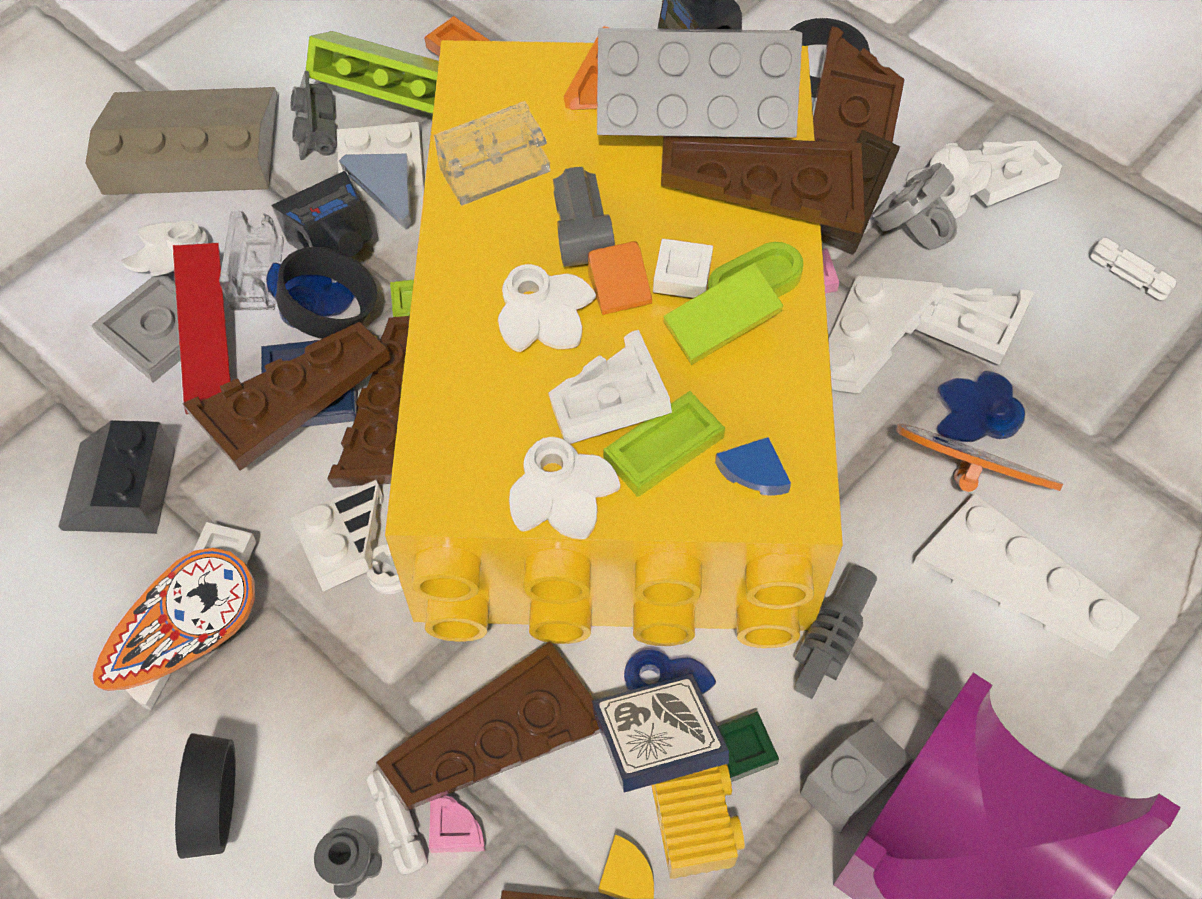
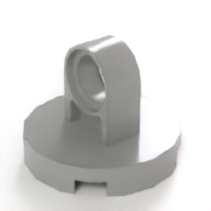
[873,162,957,249]

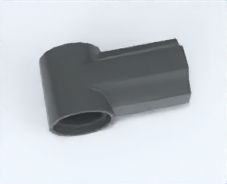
[553,167,615,267]

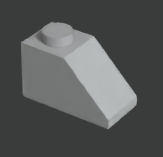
[800,721,913,833]

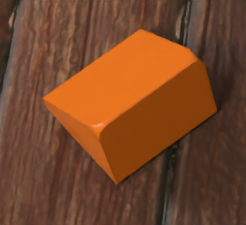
[588,241,652,315]

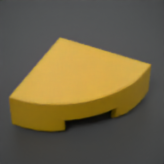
[598,834,654,899]

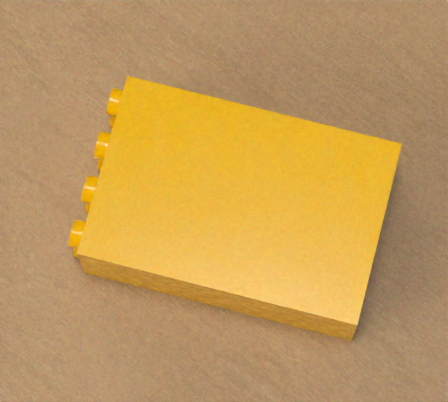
[385,40,843,648]

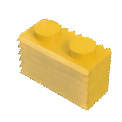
[651,764,745,879]

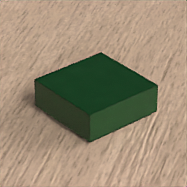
[717,711,779,782]

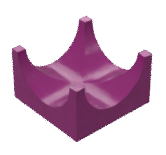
[833,672,1181,899]

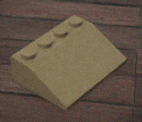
[85,87,277,195]

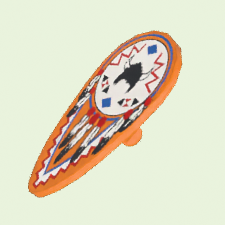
[896,423,1063,492]
[93,548,255,691]

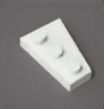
[829,275,945,394]

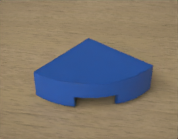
[715,437,791,496]

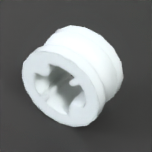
[366,544,403,594]

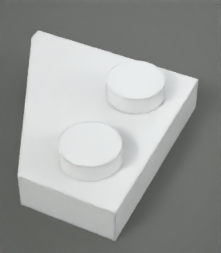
[944,141,1062,206]

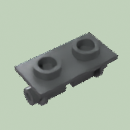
[290,71,337,160]

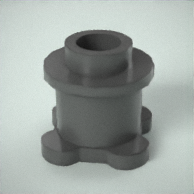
[314,828,382,899]

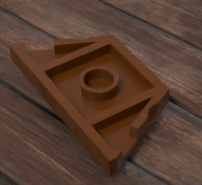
[813,27,905,143]

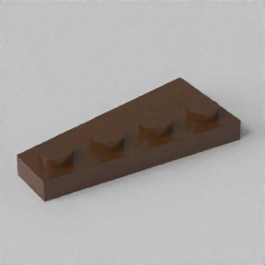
[661,136,865,234]
[327,316,410,488]
[182,322,391,471]
[376,642,601,811]

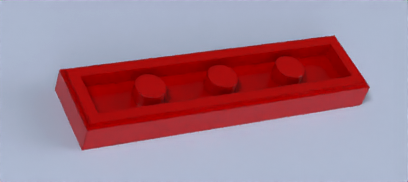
[173,243,231,414]

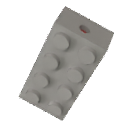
[597,28,803,137]

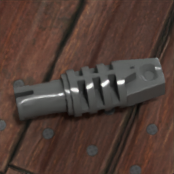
[794,565,877,699]

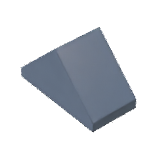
[339,153,412,230]

